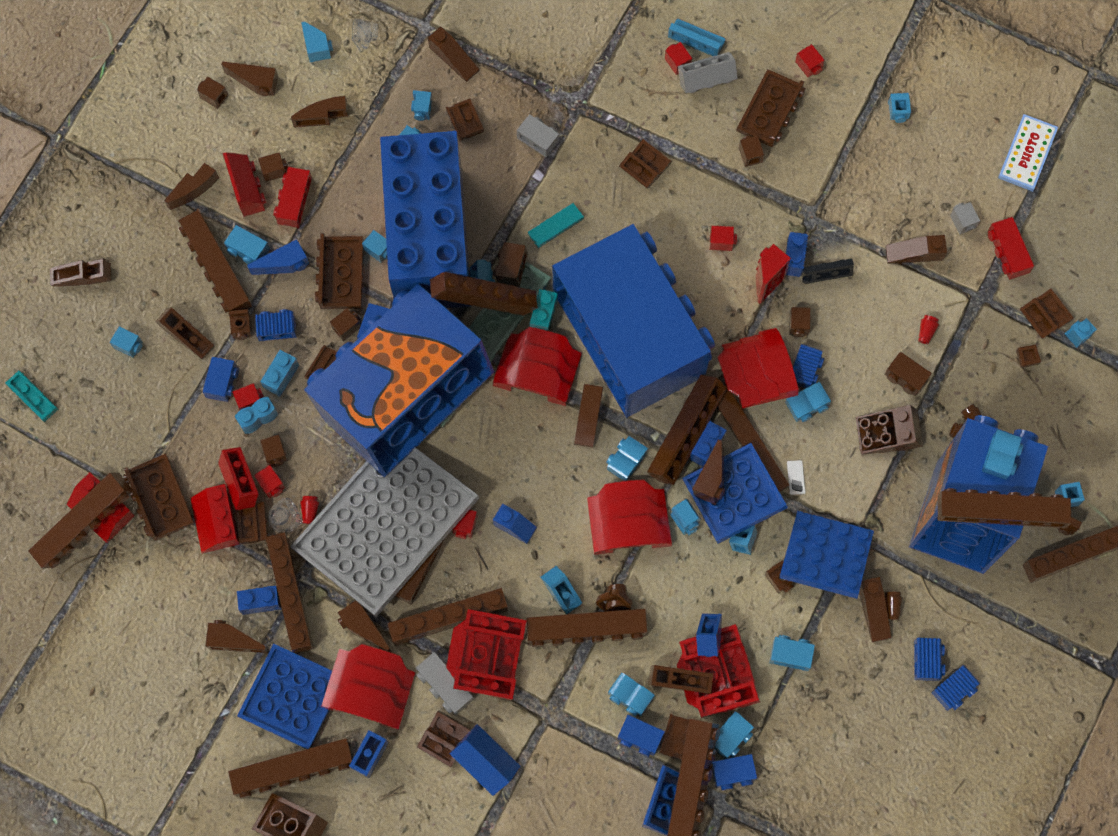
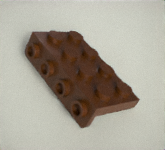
[736,69,806,148]
[315,233,364,309]
[123,454,195,541]

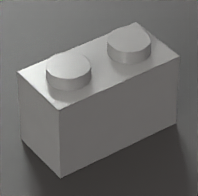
[516,114,559,158]

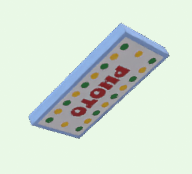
[998,114,1058,192]

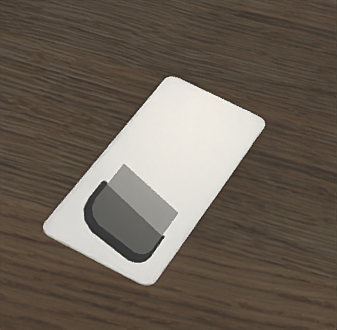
[787,460,805,495]

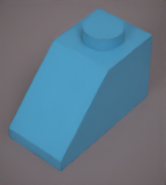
[301,22,333,62]
[540,566,582,615]

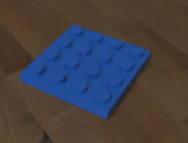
[682,443,787,544]
[779,511,874,599]
[237,644,332,749]

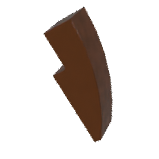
[291,96,348,128]
[164,163,219,210]
[50,259,112,286]
[574,384,603,448]

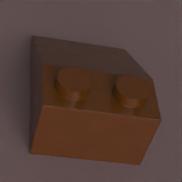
[252,793,328,836]

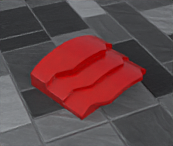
[493,327,582,406]
[717,328,799,409]
[587,480,672,555]
[446,609,527,700]
[676,624,760,718]
[321,644,415,730]

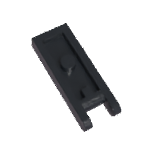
[802,259,854,284]

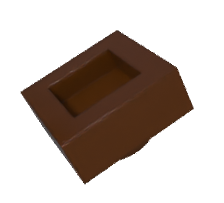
[1016,345,1041,368]

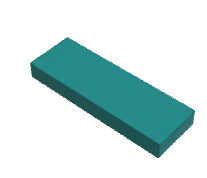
[528,203,584,248]
[5,370,59,422]

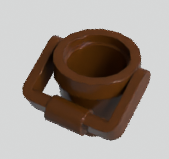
[596,584,633,612]

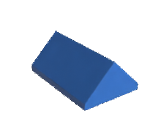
[449,724,520,796]
[642,765,679,836]

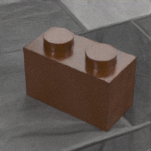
[493,242,528,287]
[884,351,932,396]

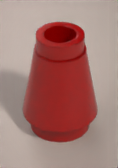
[918,315,939,345]
[300,496,319,524]

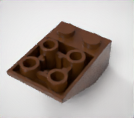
[856,405,923,454]

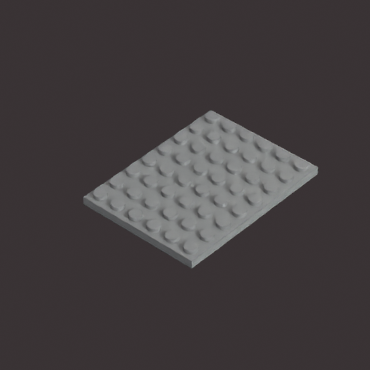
[290,448,479,617]

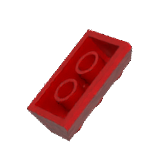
[223,152,266,217]
[756,244,791,305]
[66,472,135,543]
[191,484,240,554]

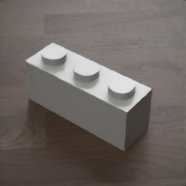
[678,52,738,93]
[416,652,474,715]

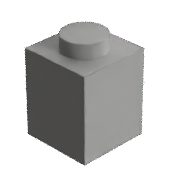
[950,202,980,235]

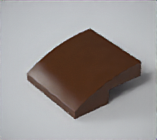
[619,139,672,189]
[1020,289,1074,339]
[417,711,472,767]

